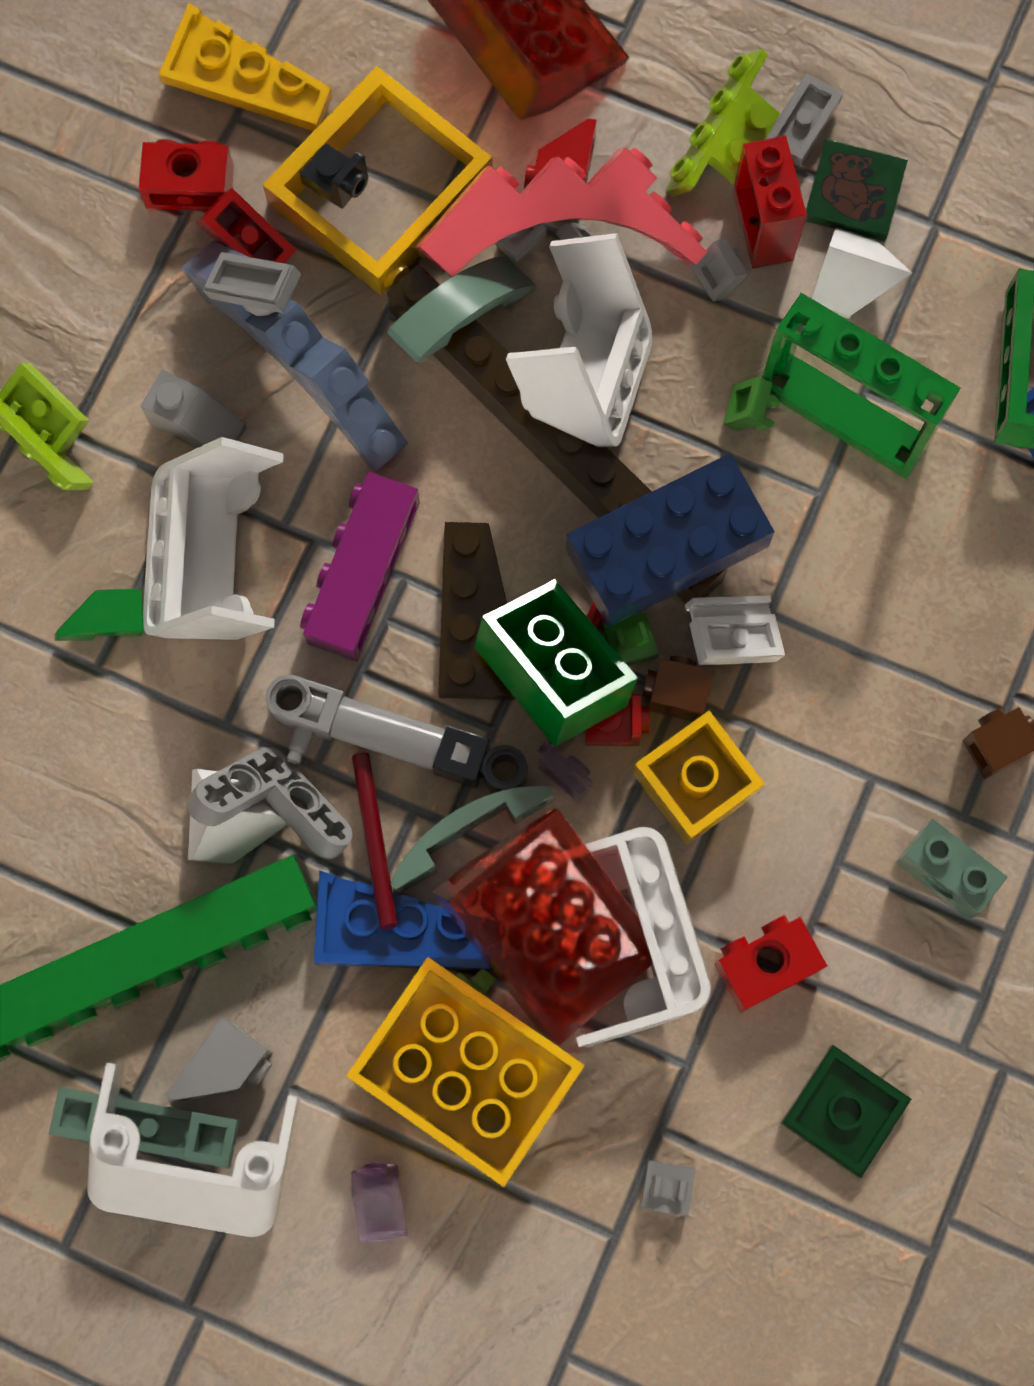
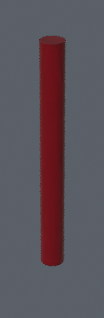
[352,752,398,930]

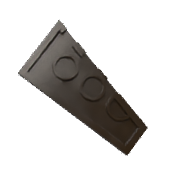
[438,522,516,700]

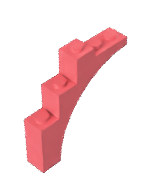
[416,147,708,277]

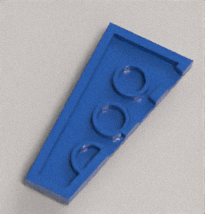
[314,870,502,972]

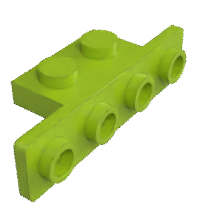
[665,48,780,197]
[0,363,93,491]

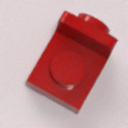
[585,693,650,746]

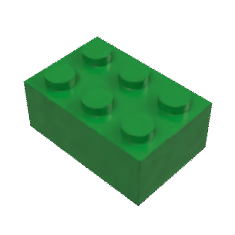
[474,579,638,747]

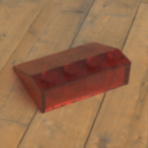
[428,0,630,121]
[433,808,653,1045]

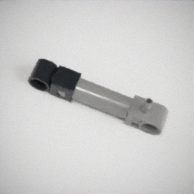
[266,675,528,793]

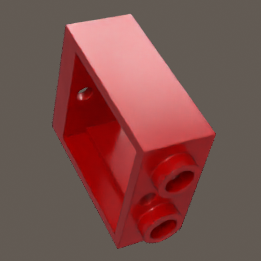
[733,135,807,269]

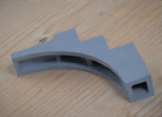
[181,241,408,472]

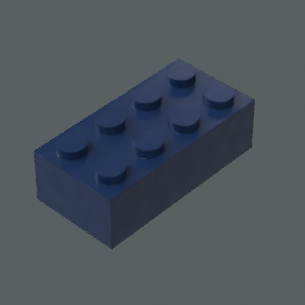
[566,453,775,627]

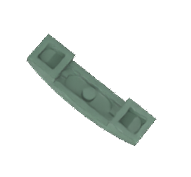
[387,257,536,363]
[391,786,554,895]
[49,1087,240,1169]

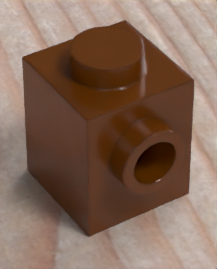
[642,656,714,721]
[962,707,1034,780]

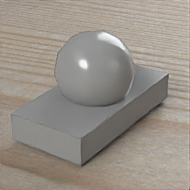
[202,252,301,316]

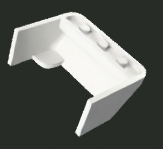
[506,233,652,447]
[143,437,283,640]
[525,827,712,1047]
[87,1062,300,1237]

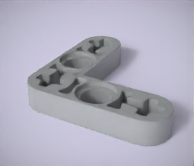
[186,747,353,859]

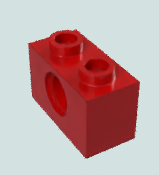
[138,139,234,211]
[196,188,297,264]
[714,915,828,1013]

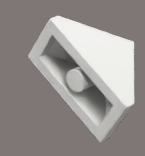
[812,227,912,319]
[188,769,288,865]

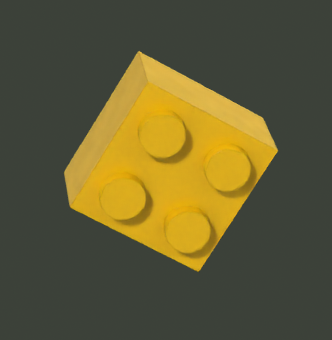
[632,711,765,846]

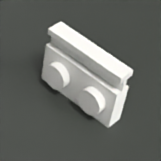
[685,596,785,665]

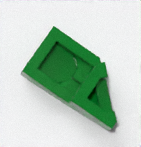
[54,589,144,641]

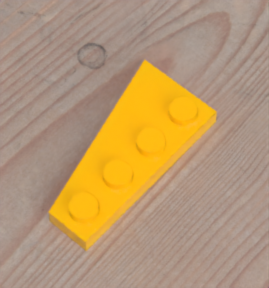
[158,3,332,131]

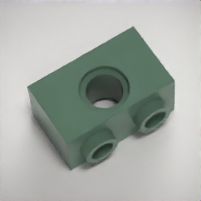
[895,819,1008,919]

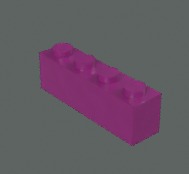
[300,471,420,662]

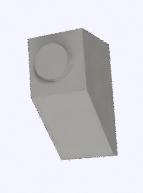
[140,369,246,448]
[165,1017,273,1102]

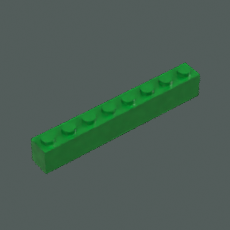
[0,855,317,1062]

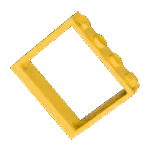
[262,66,493,296]

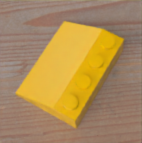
[346,957,585,1187]

